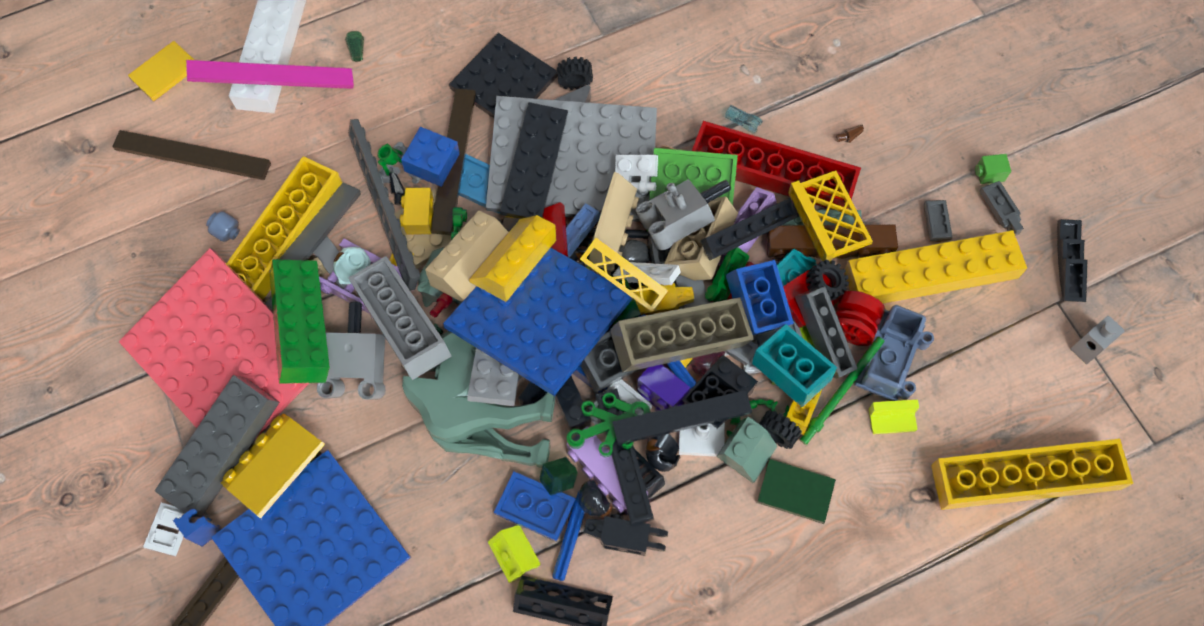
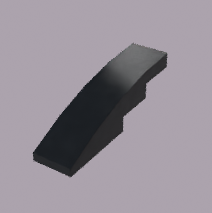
[1057,219,1088,302]

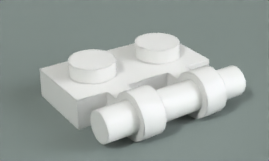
[615,155,658,193]

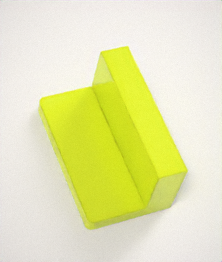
[868,399,919,434]
[488,525,541,583]

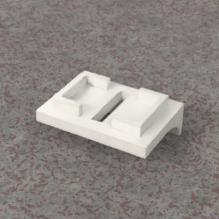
[143,502,191,557]

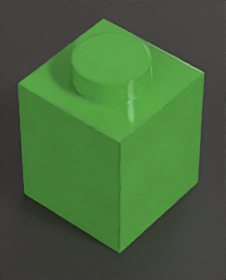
[975,154,1012,184]

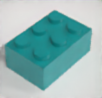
[752,324,837,407]

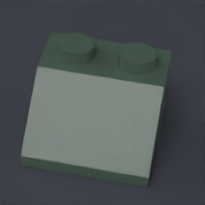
[716,417,777,483]

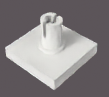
[679,422,725,457]

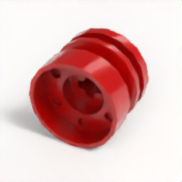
[836,291,886,346]

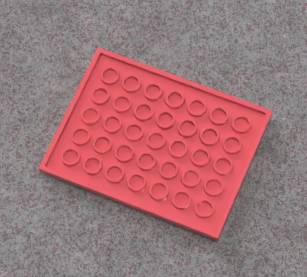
[119,248,309,439]

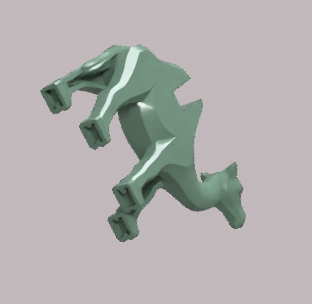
[402,247,555,469]

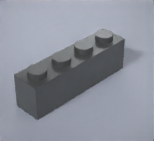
[795,286,858,378]

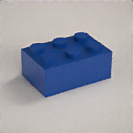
[726,260,794,336]

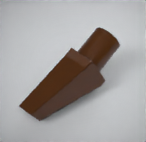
[836,124,864,143]

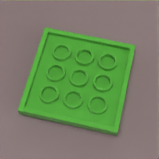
[646,148,738,231]

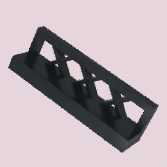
[513,576,613,626]

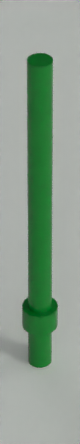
[800,336,885,445]

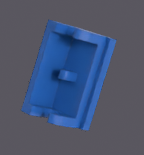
[172,509,222,547]

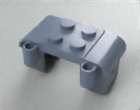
[854,305,934,401]

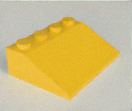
[220,413,325,518]

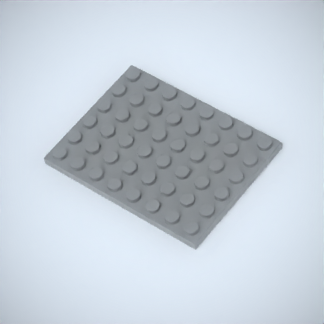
[486,96,657,222]

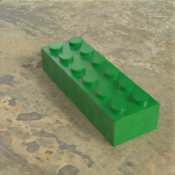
[270,259,330,384]

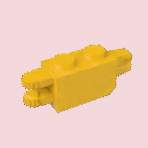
[633,283,694,316]

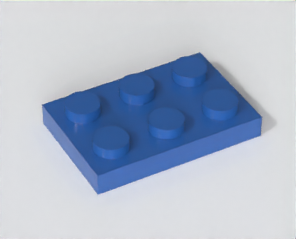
[494,471,576,542]

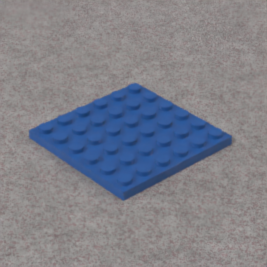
[443,247,632,396]
[211,450,411,626]

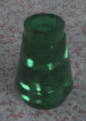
[345,31,364,62]

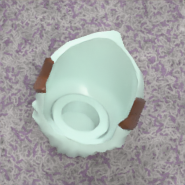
[333,246,371,284]

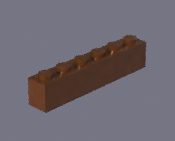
[767,224,898,259]

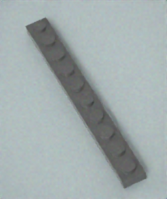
[348,119,420,291]

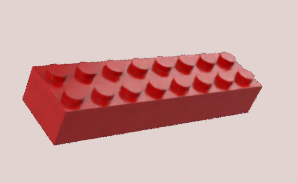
[692,121,861,210]

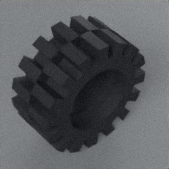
[557,57,593,91]
[806,260,849,301]
[759,410,802,449]

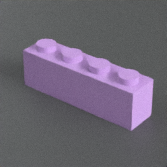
[718,187,777,266]
[567,426,648,516]

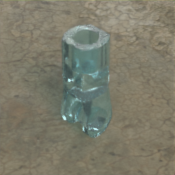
[725,105,763,133]

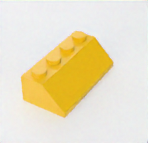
[469,215,556,302]

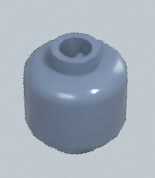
[206,211,240,242]

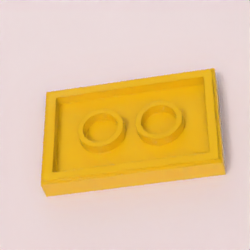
[128,41,194,102]

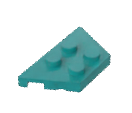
[777,249,816,286]

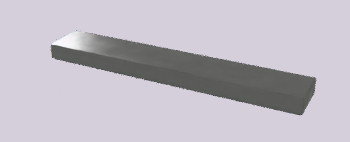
[269,182,361,272]

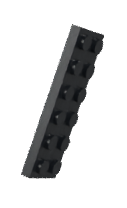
[500,102,568,218]

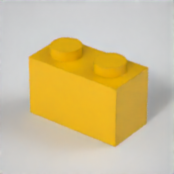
[400,188,434,235]

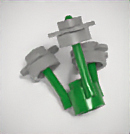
[378,142,423,184]

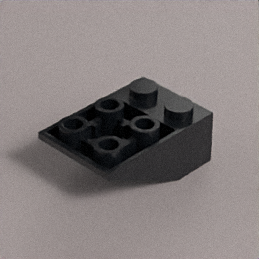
[682,355,758,429]

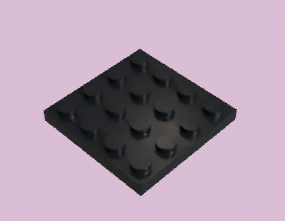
[449,33,557,118]

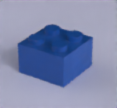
[401,127,460,187]

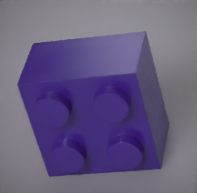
[637,364,690,411]

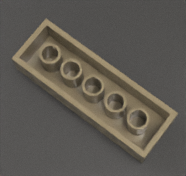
[610,298,754,373]

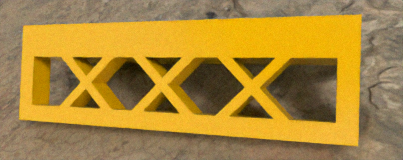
[580,238,668,312]

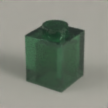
[539,457,578,496]

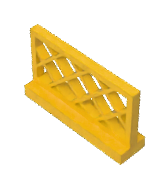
[788,171,873,262]

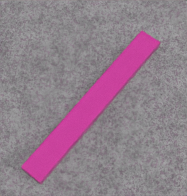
[186,60,354,89]

